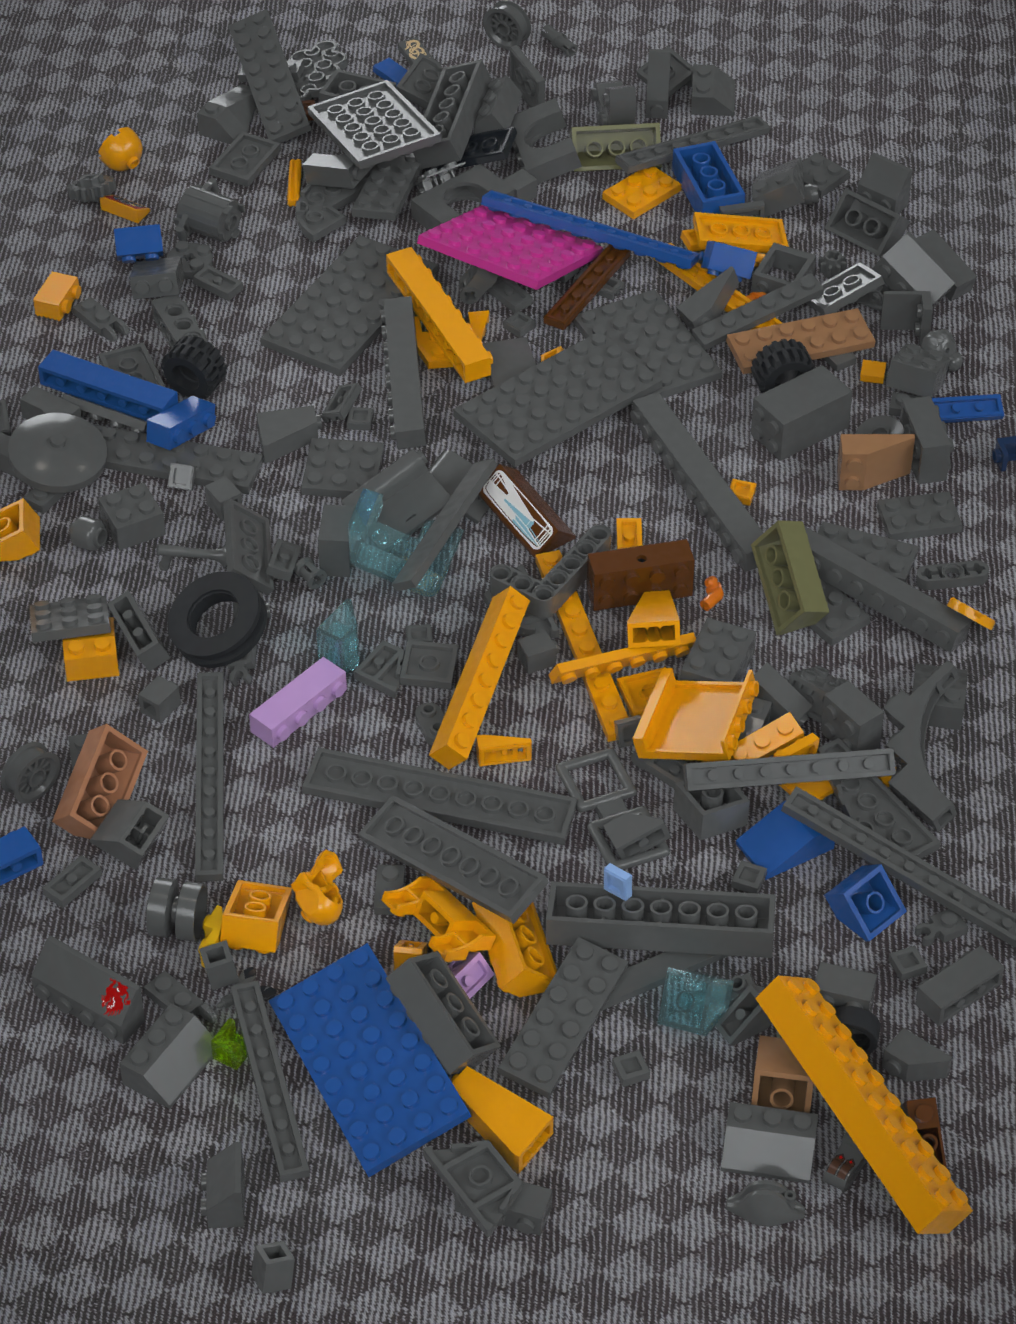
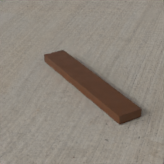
[544,244,631,330]

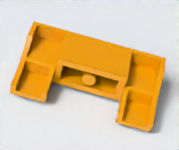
[381,876,496,962]

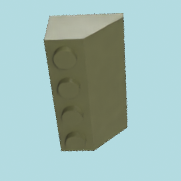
[570,123,662,172]
[751,520,829,635]

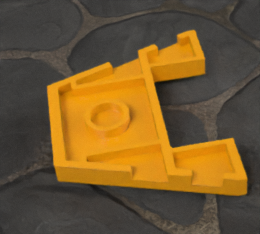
[415,310,489,369]

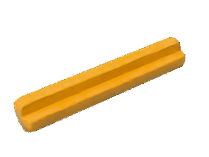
[287,159,302,207]

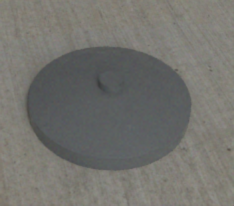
[8,413,107,493]

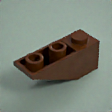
[900,1097,947,1168]

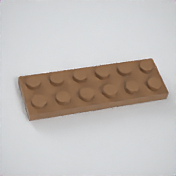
[726,308,876,374]

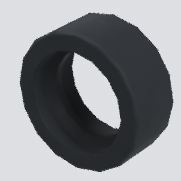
[835,1006,881,1055]

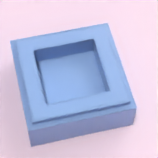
[604,863,632,901]

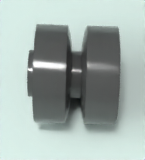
[146,877,208,942]

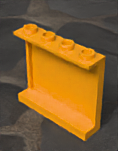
[632,668,759,761]

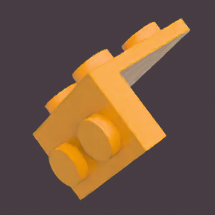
[773,732,834,800]

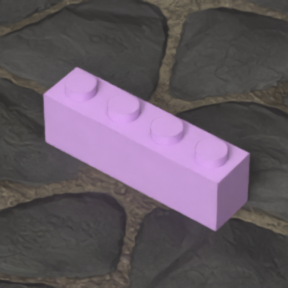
[249,657,347,748]

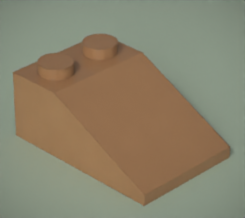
[837,434,915,490]

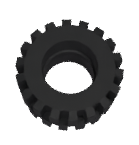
[161,335,227,399]
[751,339,816,393]

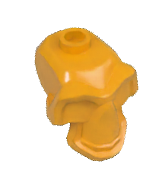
[291,849,343,926]

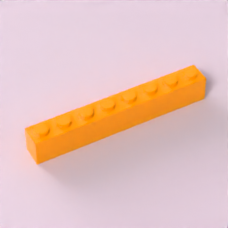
[386,247,493,383]
[429,586,530,770]

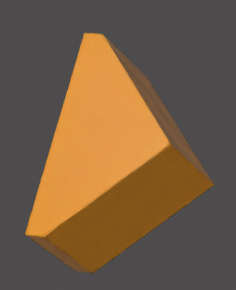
[393,940,428,970]

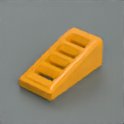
[476,735,532,766]

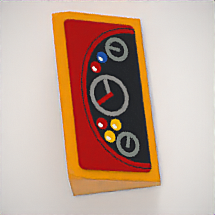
[100,195,151,223]

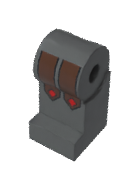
[823,1132,867,1192]

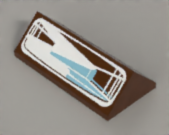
[478,464,576,559]

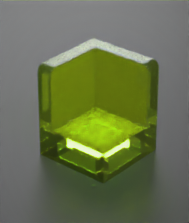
[211,1018,247,1070]

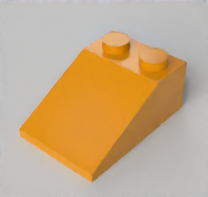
[0,498,40,562]
[63,617,119,682]
[220,880,292,954]

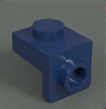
[992,436,1016,472]

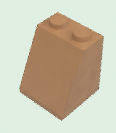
[751,1035,814,1113]

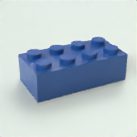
[672,141,745,214]

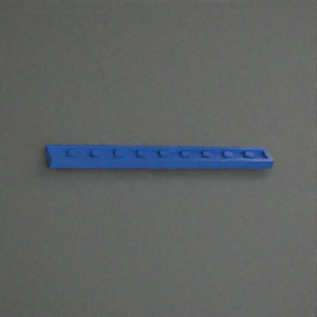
[481,190,700,269]

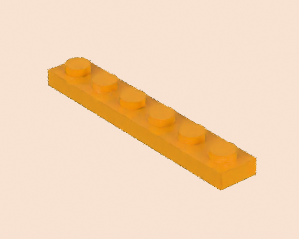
[549,632,696,684]

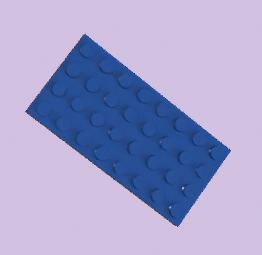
[269,943,472,1177]

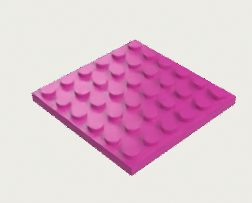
[417,205,603,290]

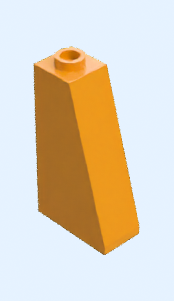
[627,590,681,648]
[451,1066,553,1174]

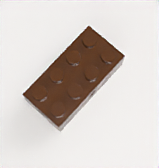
[587,539,695,611]

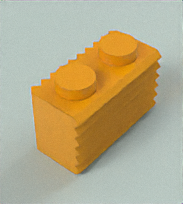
[33,271,81,321]

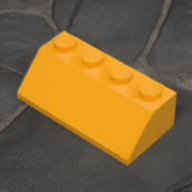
[472,902,557,997]

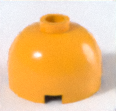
[98,127,143,172]

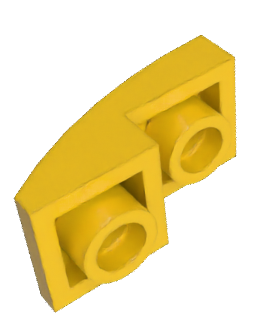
[198,905,223,968]

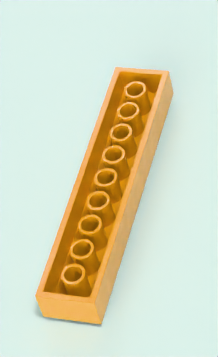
[755,975,973,1234]

